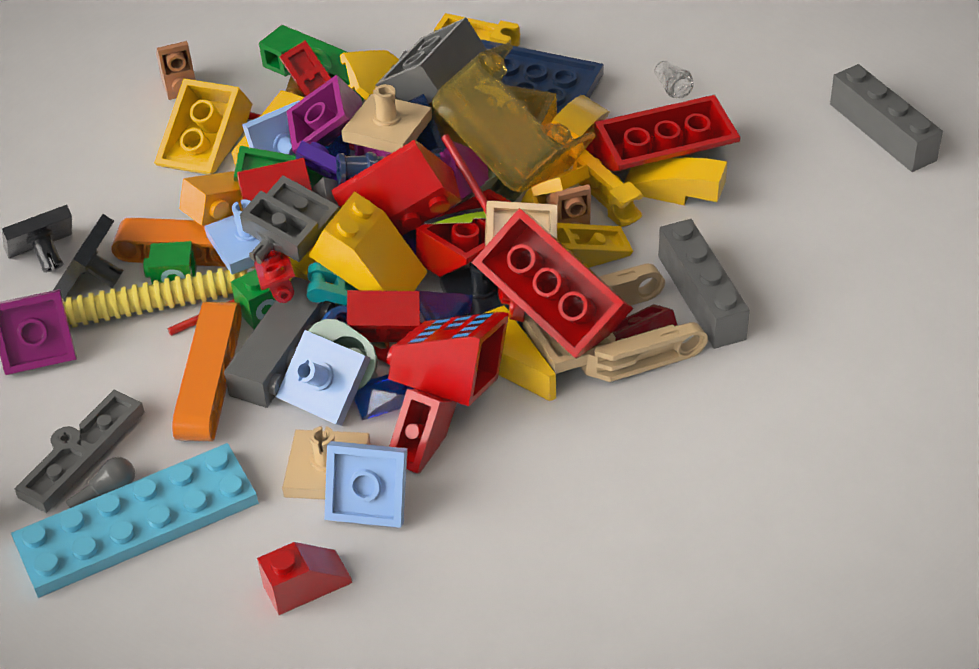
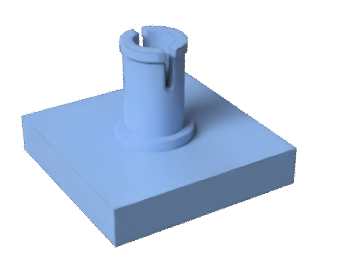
[242,100,300,156]
[204,199,273,275]
[276,330,371,426]
[324,441,407,528]

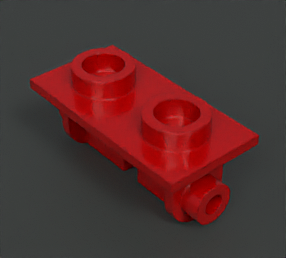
[254,250,295,303]

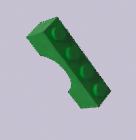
[259,25,364,101]

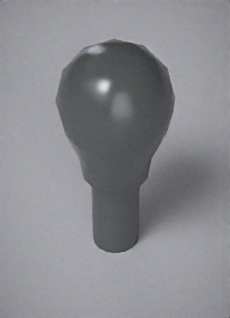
[65,457,135,508]

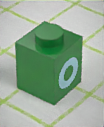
[143,241,197,284]
[231,269,276,330]

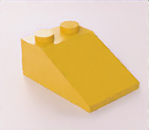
[154,79,253,175]
[309,192,428,291]

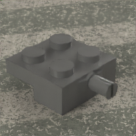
[240,176,340,264]

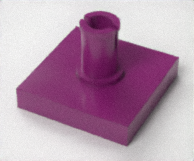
[0,289,77,375]

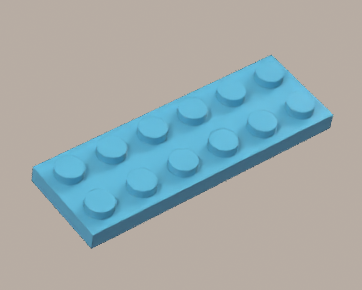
[11,443,259,598]

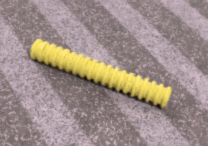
[64,268,247,328]

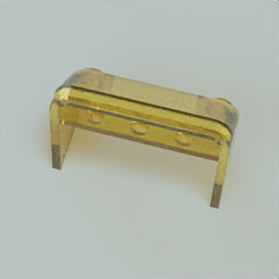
[432,43,596,192]

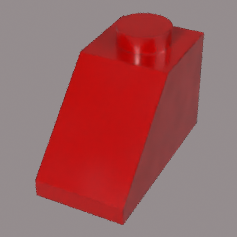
[389,389,457,474]
[257,542,352,615]

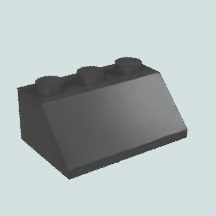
[376,17,486,105]

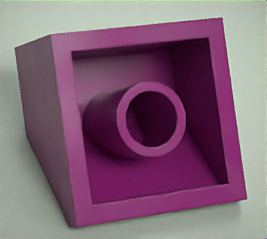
[286,75,363,154]

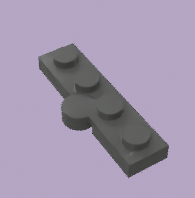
[14,389,145,513]

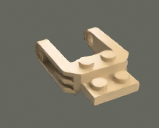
[523,263,708,382]

